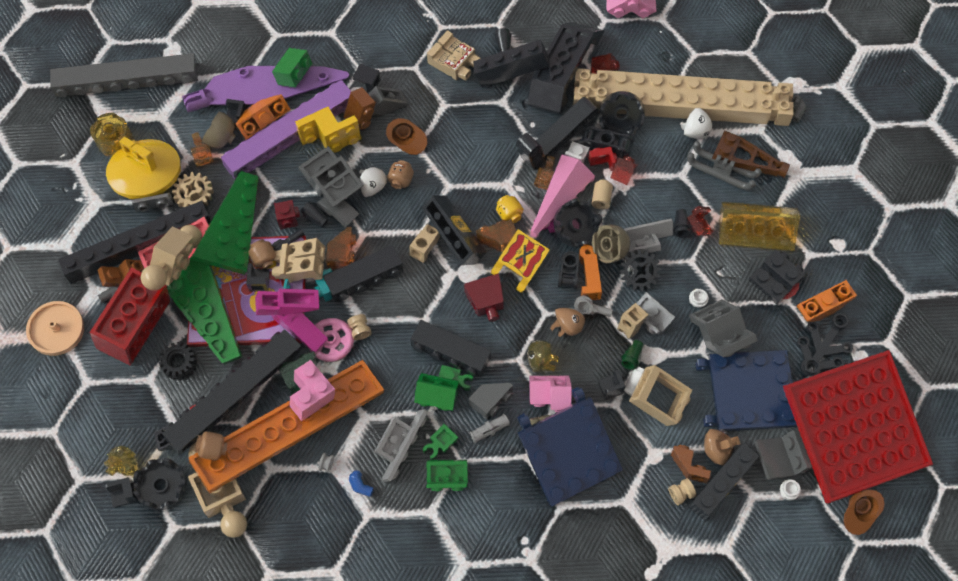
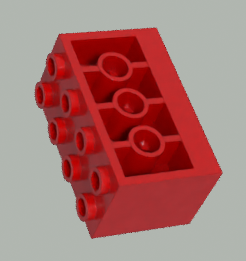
[89,267,170,366]

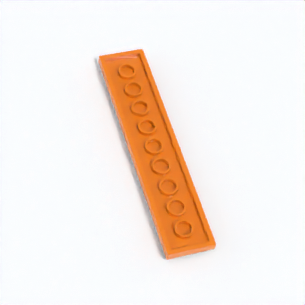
[188,360,384,494]

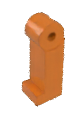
[579,245,602,300]

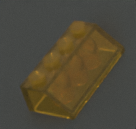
[719,202,800,251]

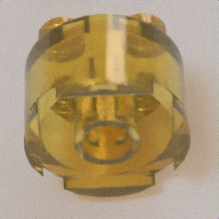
[90,113,133,156]

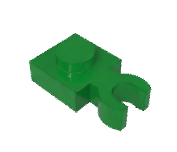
[438,365,473,391]
[423,424,459,460]

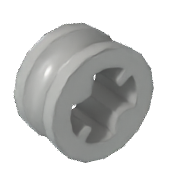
[318,453,334,473]

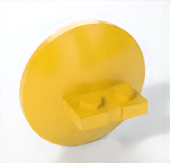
[106,137,181,200]

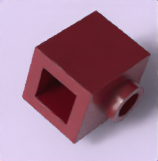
[274,200,300,230]

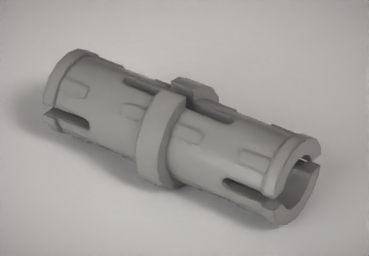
[469,414,510,443]

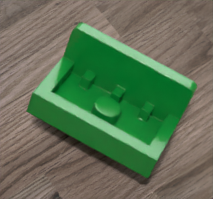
[427,460,468,491]

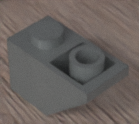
[469,383,513,420]

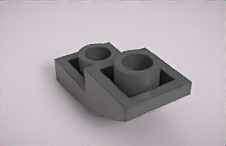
[317,197,359,228]

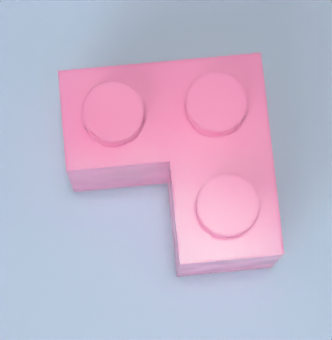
[607,0,656,19]
[290,360,335,421]
[529,376,571,412]

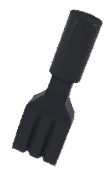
[272,229,305,251]

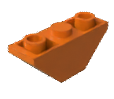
[236,94,291,140]
[797,280,857,322]

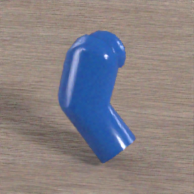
[349,470,374,497]

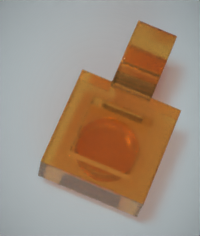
[190,132,214,167]
[534,156,555,190]

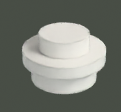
[689,289,709,308]
[780,479,801,500]

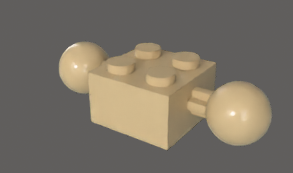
[141,225,202,290]
[188,442,247,538]

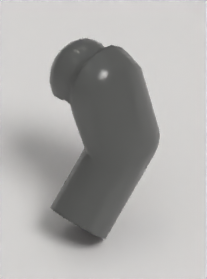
[97,286,118,303]

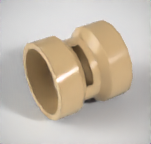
[347,314,372,340]
[668,478,697,505]

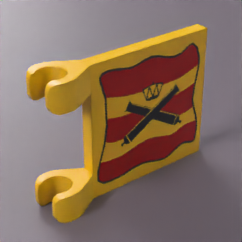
[491,229,550,293]

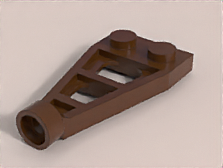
[712,130,790,178]

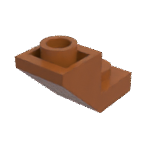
[98,259,144,287]
[671,445,711,484]

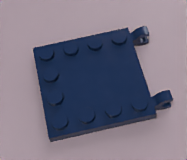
[695,350,797,432]
[517,387,623,507]

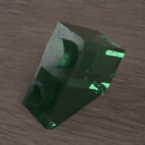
[278,351,318,395]

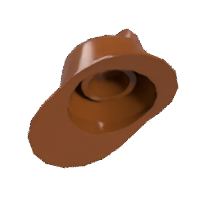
[386,118,427,155]
[844,490,884,535]

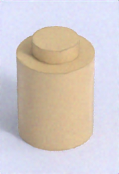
[591,180,613,210]

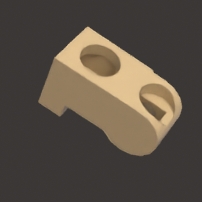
[410,224,441,263]
[617,303,648,340]

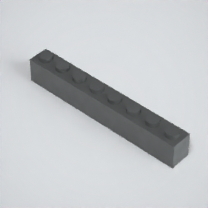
[50,53,198,97]

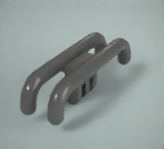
[687,141,762,190]

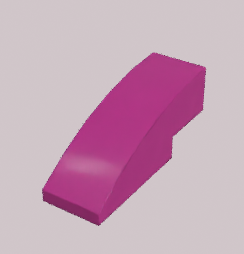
[255,288,319,315]

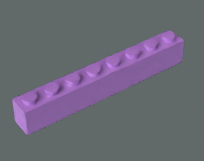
[221,80,351,179]

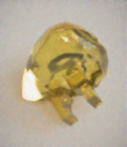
[527,340,559,372]
[104,446,138,476]

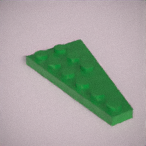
[190,171,258,275]
[167,257,242,365]

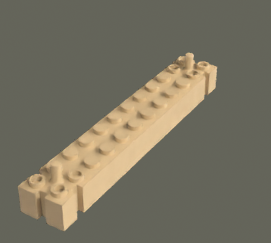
[573,69,793,126]

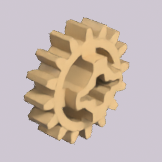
[172,172,214,208]

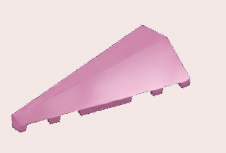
[530,155,595,238]

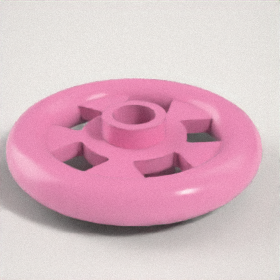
[309,318,354,362]

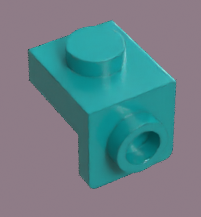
[314,268,333,302]

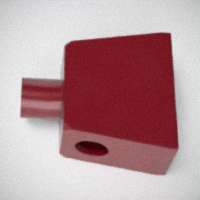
[464,273,504,322]

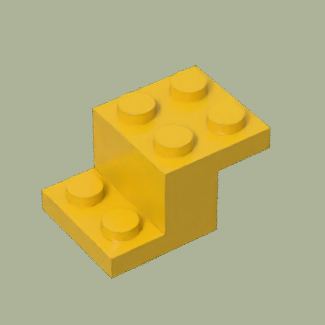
[295,106,361,153]

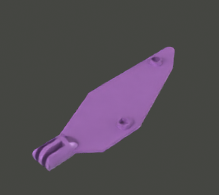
[182,66,349,113]

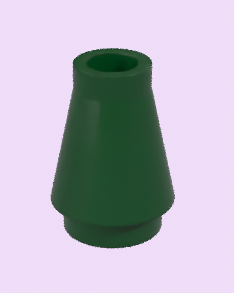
[621,340,644,370]

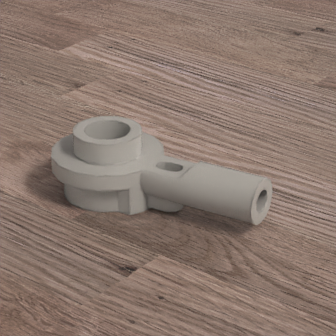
[574,296,612,317]

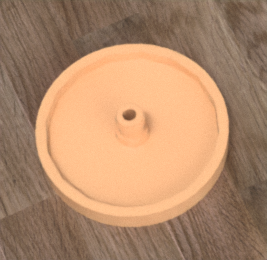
[26,301,85,356]

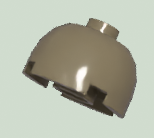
[202,111,236,148]
[592,224,631,263]

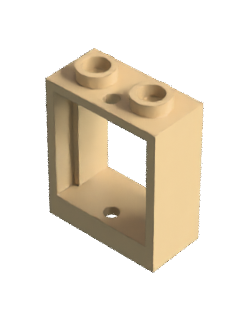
[629,365,692,426]

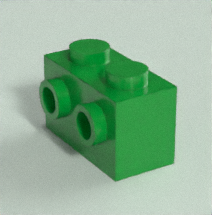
[272,48,312,88]
[414,373,459,411]

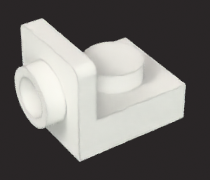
[565,141,589,163]

